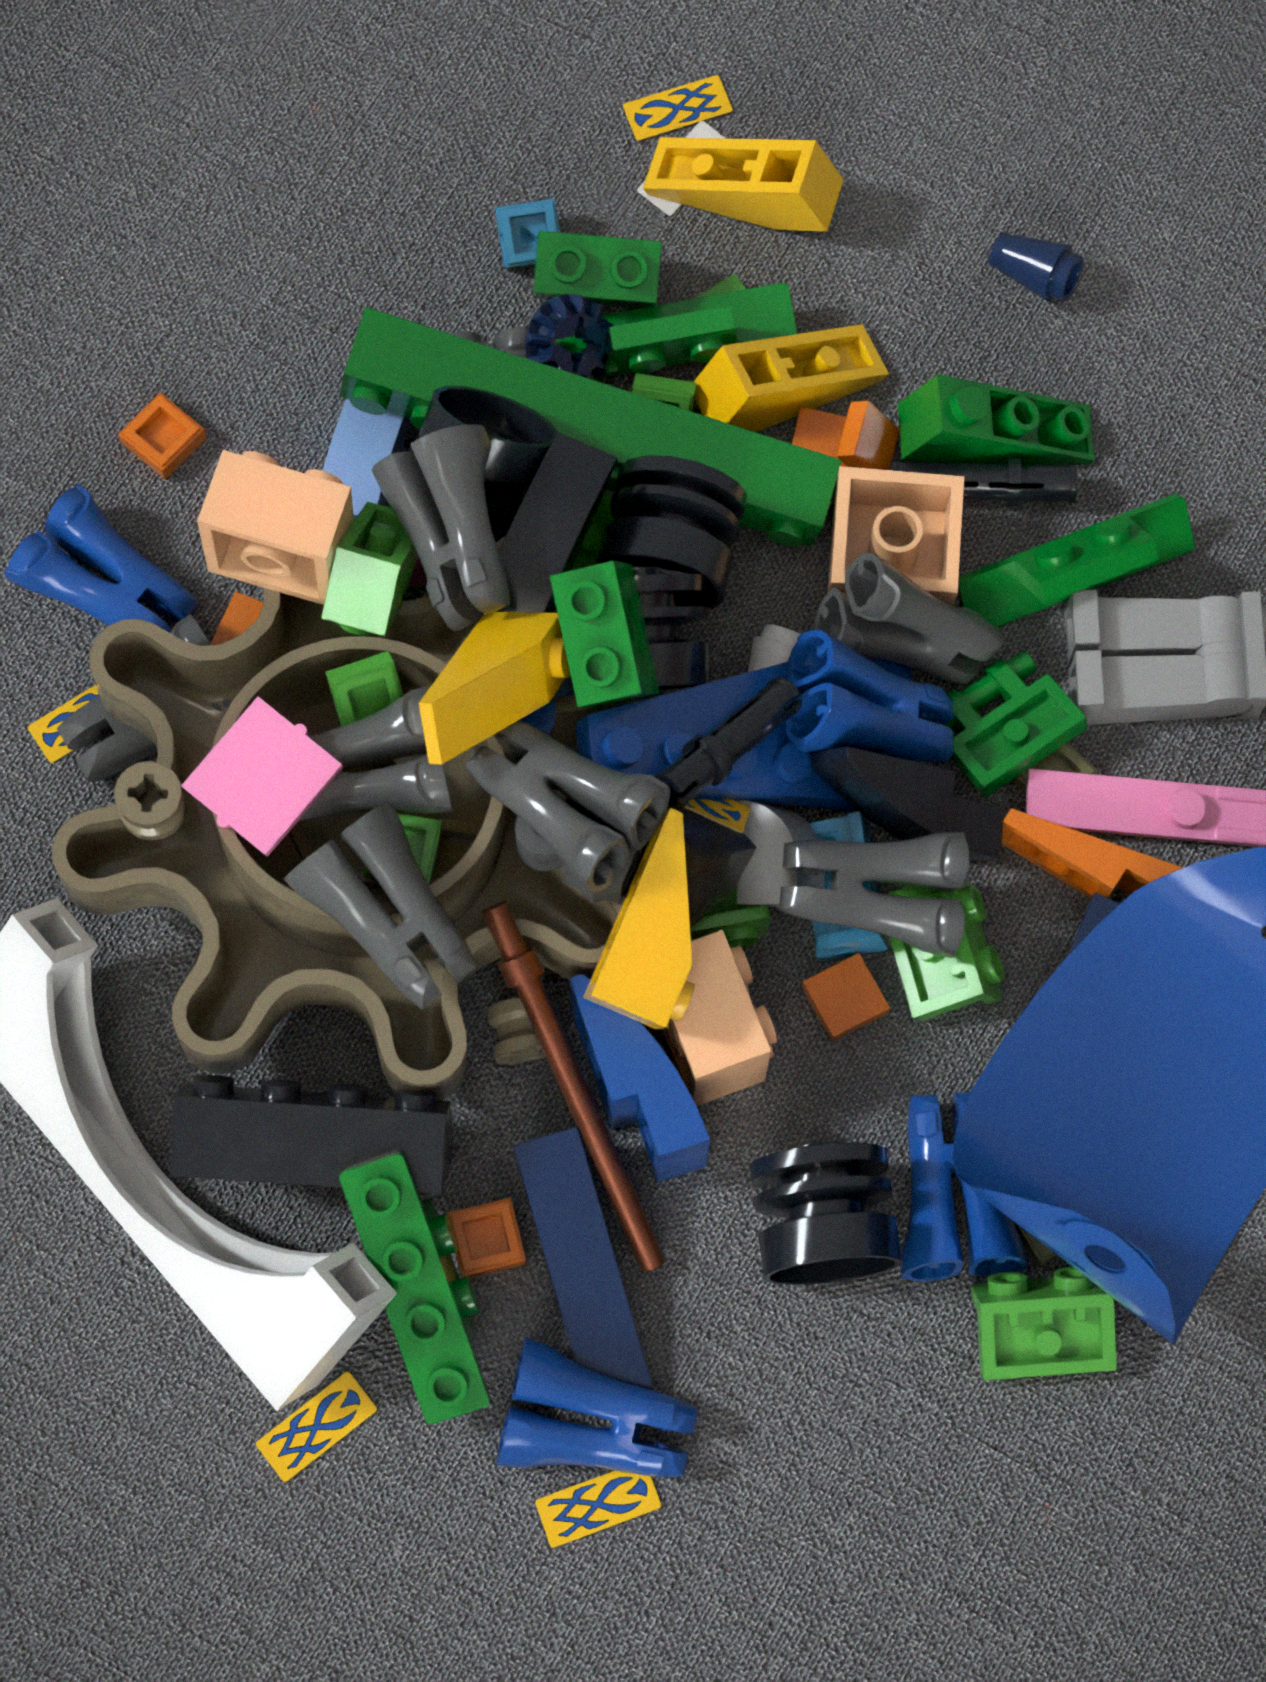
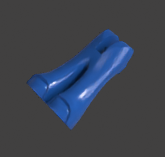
[5,484,200,633]
[786,630,954,763]
[901,1091,1028,1281]
[496,1337,699,1478]

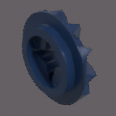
[525,294,614,380]

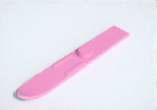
[1025,769,1266,847]

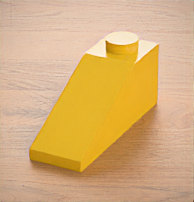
[643,137,844,232]
[694,324,889,432]
[419,612,571,765]
[583,808,695,1030]

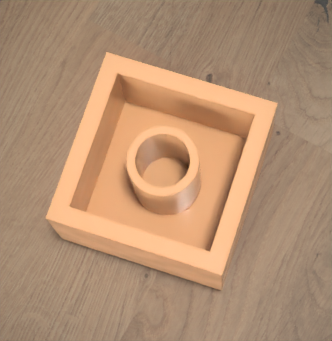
[197,450,354,605]
[827,466,964,605]
[662,930,777,1106]

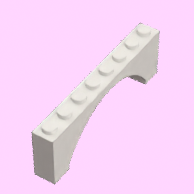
[0,898,397,1411]

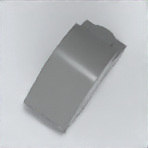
[684,800,825,907]

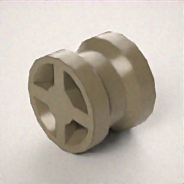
[114,761,186,841]
[486,997,546,1065]

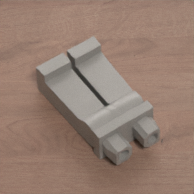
[1065,590,1266,725]

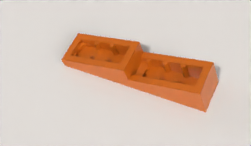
[1001,808,1184,899]

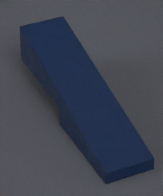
[513,1127,654,1390]

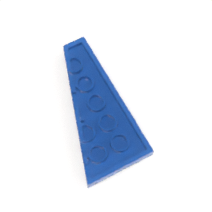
[575,659,921,811]

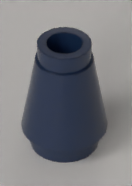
[989,232,1083,302]

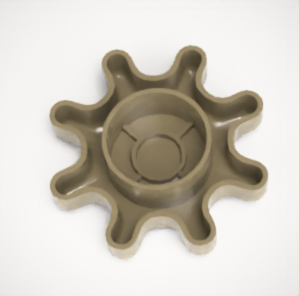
[52,537,645,1100]

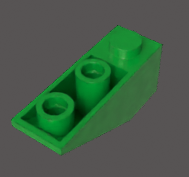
[897,374,1095,465]

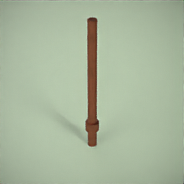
[482,901,666,1272]

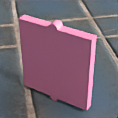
[181,697,344,857]

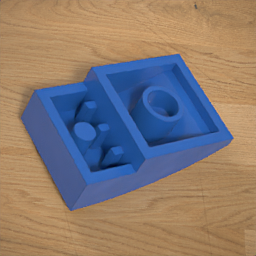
[570,974,710,1183]

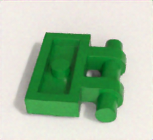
[944,650,1087,798]

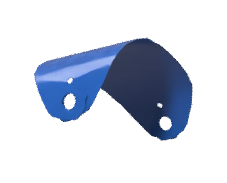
[952,847,1266,1345]

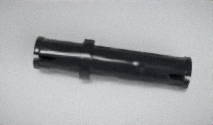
[890,458,1077,507]
[653,677,802,811]

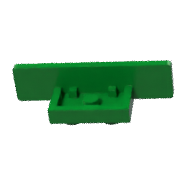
[555,283,797,379]
[957,493,1195,627]
[339,1152,490,1424]

